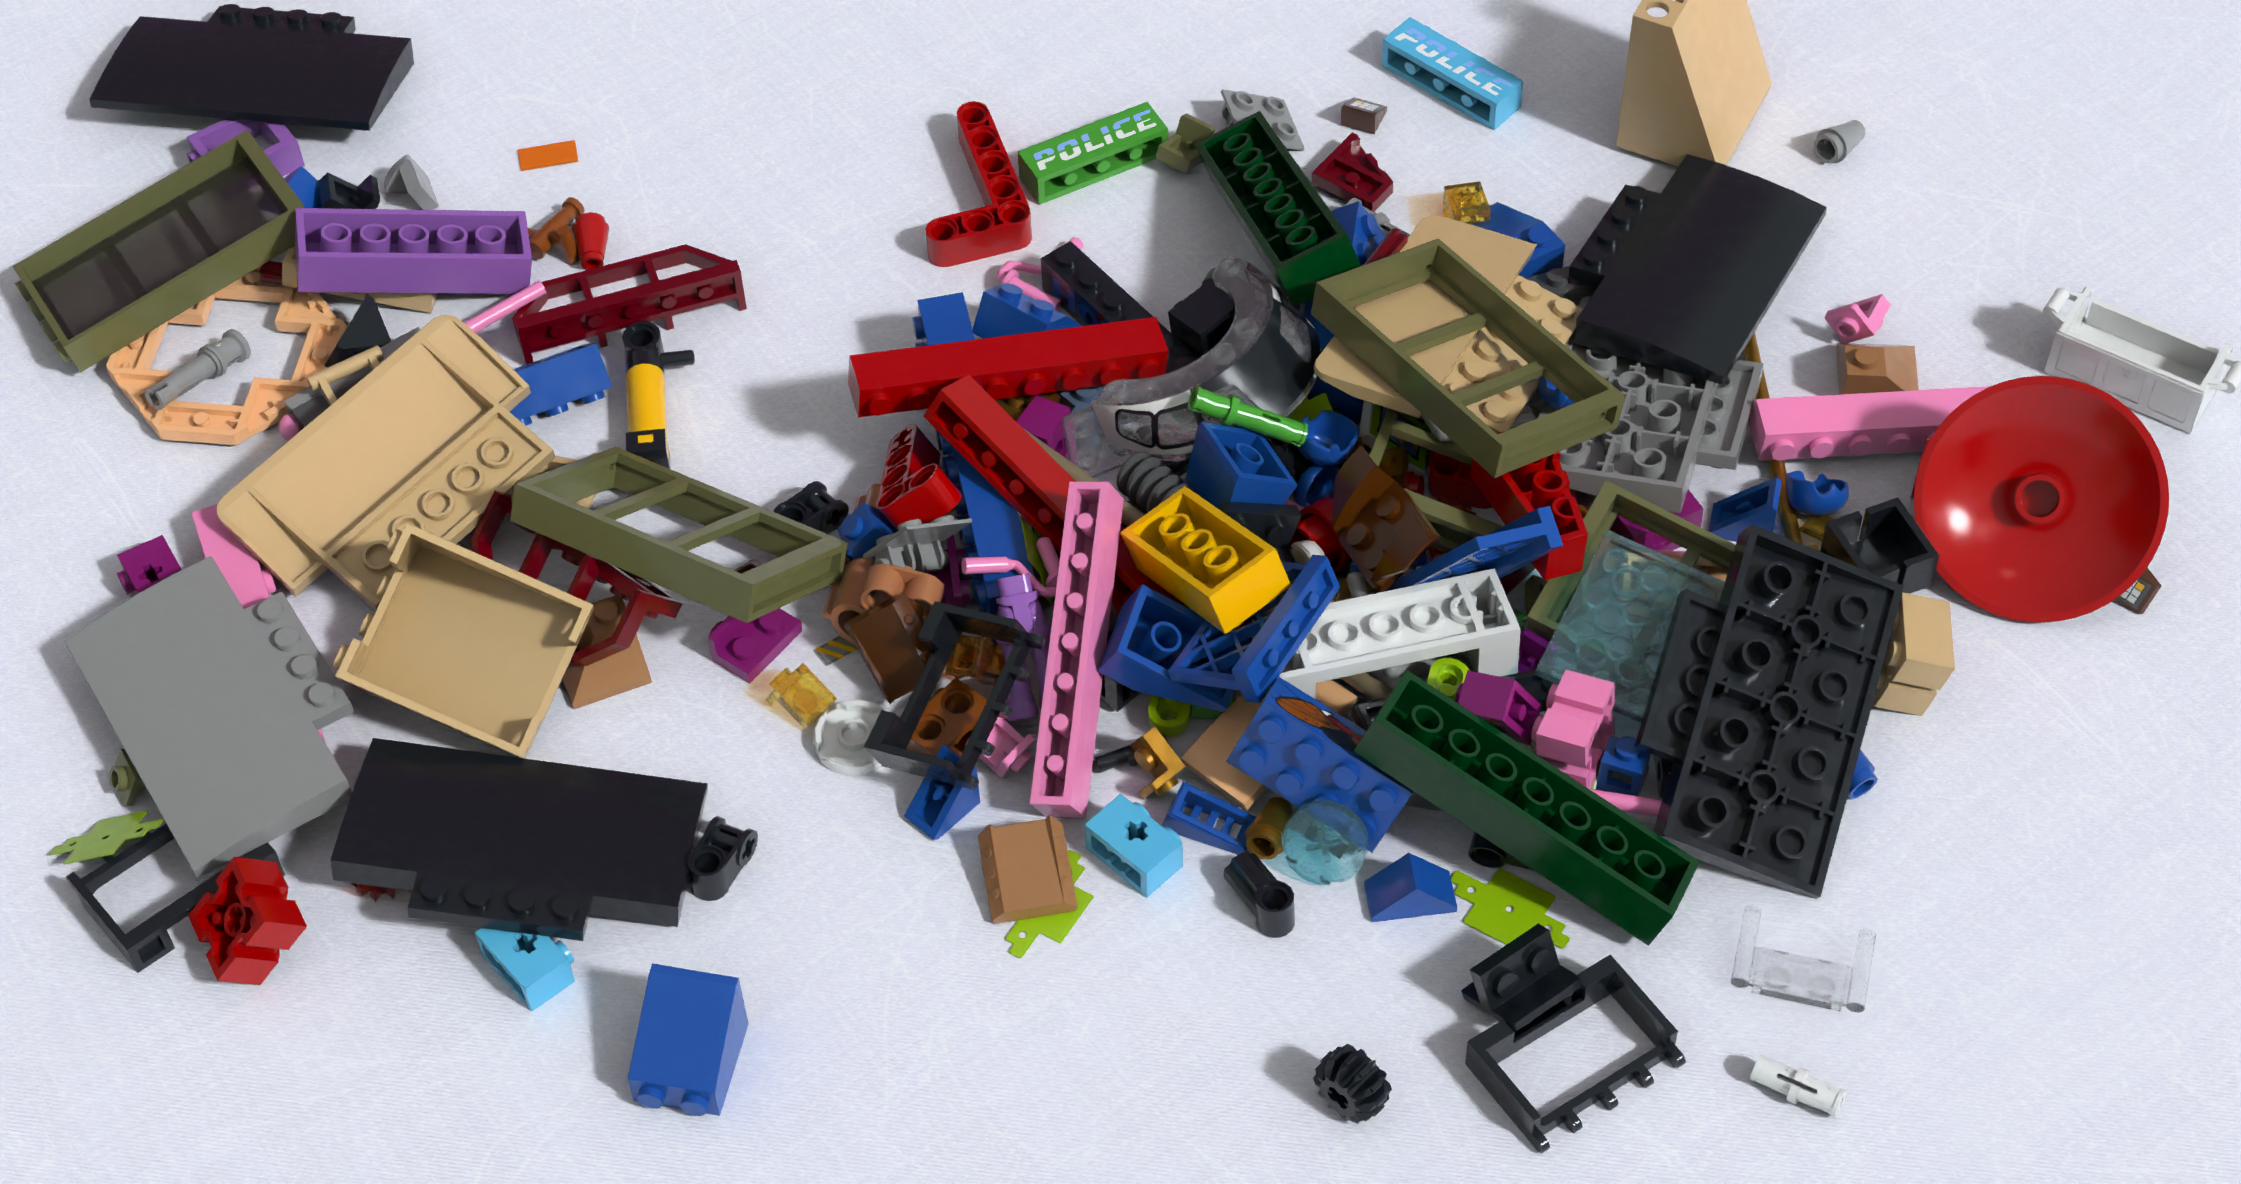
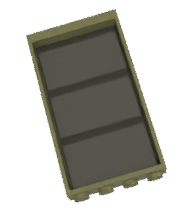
[12,129,305,373]

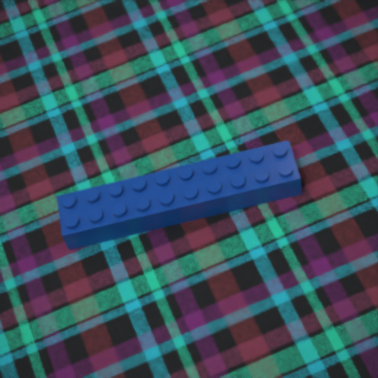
[912,292,1038,648]

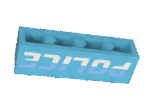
[1382,17,1523,130]

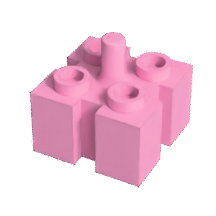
[1531,670,1615,789]

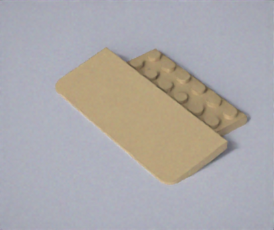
[1314,216,1583,433]
[217,315,555,611]

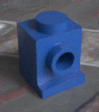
[1596,736,1650,796]

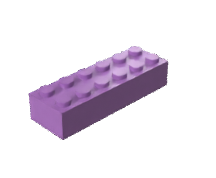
[295,208,532,295]

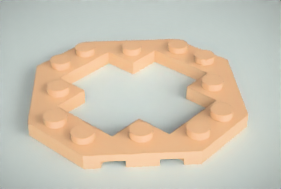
[106,265,347,445]

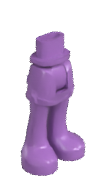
[995,573,1051,722]

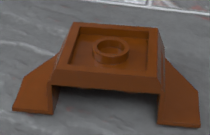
[1333,446,1441,593]

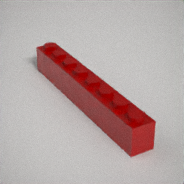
[848,317,1169,418]
[923,374,1189,613]

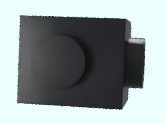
[319,172,380,209]

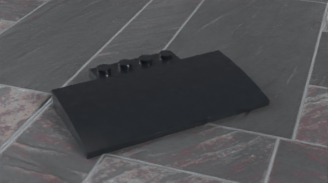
[89,4,414,131]
[1569,154,1827,385]
[1634,524,1904,899]
[330,738,708,941]

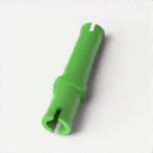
[1187,386,1308,448]

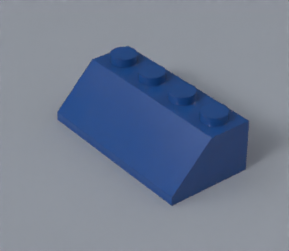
[510,343,612,426]

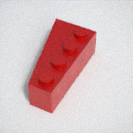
[1470,431,1588,581]

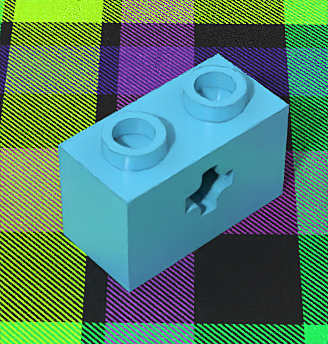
[1084,793,1183,897]
[475,928,575,1011]

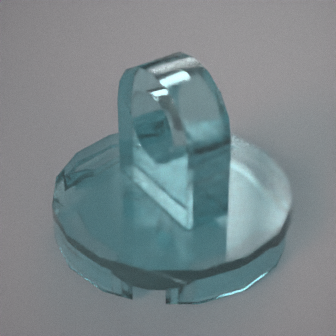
[1281,800,1369,885]

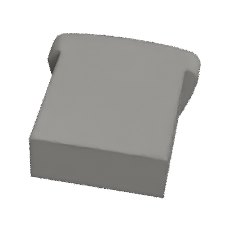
[383,155,439,210]

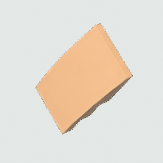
[1181,680,1358,811]

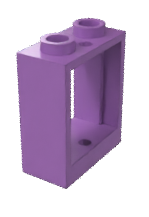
[186,119,305,203]

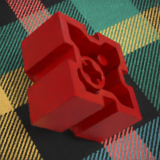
[188,857,307,985]

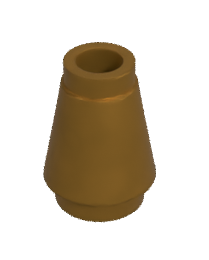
[1245,797,1292,860]

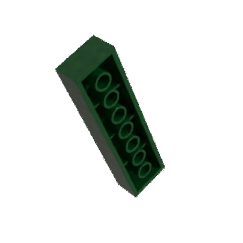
[1194,111,1361,307]
[1353,670,1700,946]

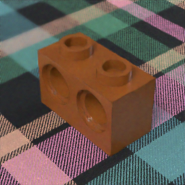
[906,678,987,757]

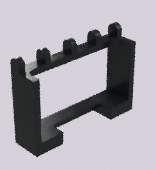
[864,601,1045,790]
[66,824,285,973]
[1465,954,1686,1153]

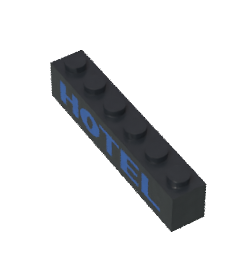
[1041,241,1214,421]

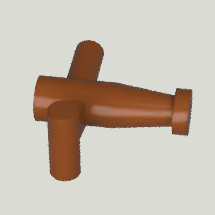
[528,197,585,264]

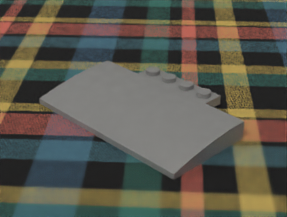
[1538,296,1763,513]
[64,556,354,878]

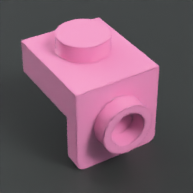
[1824,294,1891,343]
[966,717,1036,779]

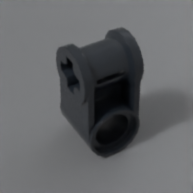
[774,481,849,534]
[687,816,758,901]

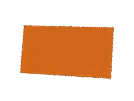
[518,140,578,171]

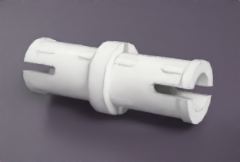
[1750,1054,1846,1117]

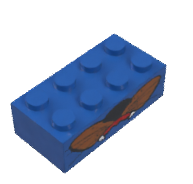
[1226,677,1414,853]

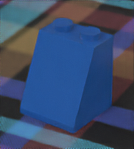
[1184,422,1298,509]
[628,963,749,1116]

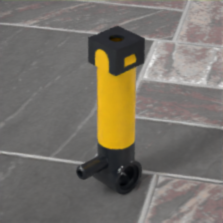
[622,321,695,469]

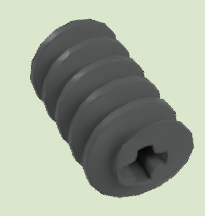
[1116,451,1204,514]

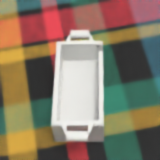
[2043,286,2241,434]

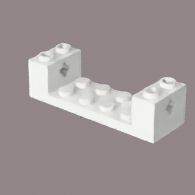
[1252,568,1521,699]

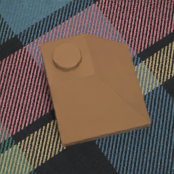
[1836,343,1919,395]
[562,595,652,709]

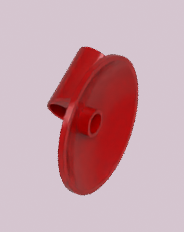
[1911,376,2169,623]

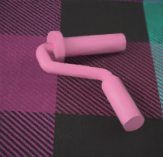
[997,237,1083,311]
[962,537,1060,597]

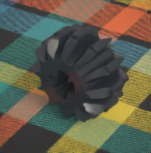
[1313,1044,1392,1124]

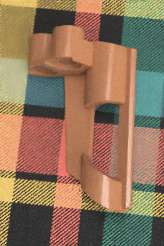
[822,483,944,644]

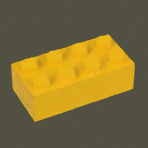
[1120,486,1291,635]

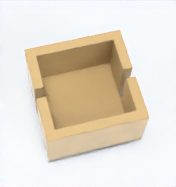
[1874,592,1955,716]

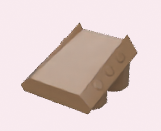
[978,815,1078,924]

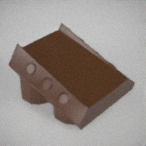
[844,591,948,704]

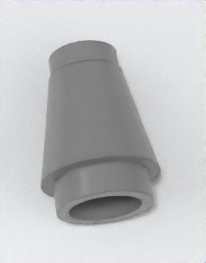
[1814,120,1866,163]

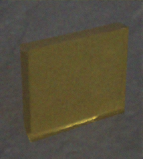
[1798,515,1834,541]

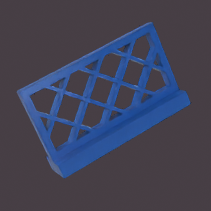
[1386,506,1564,591]
[1168,555,1340,703]

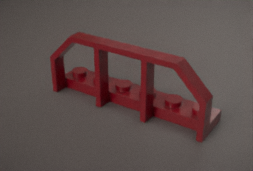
[512,244,747,364]
[471,490,682,666]

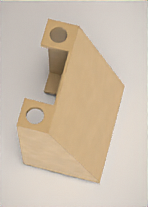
[1616,0,1772,167]
[333,523,594,759]

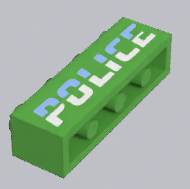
[1018,102,1168,205]

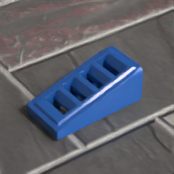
[1161,781,1256,855]

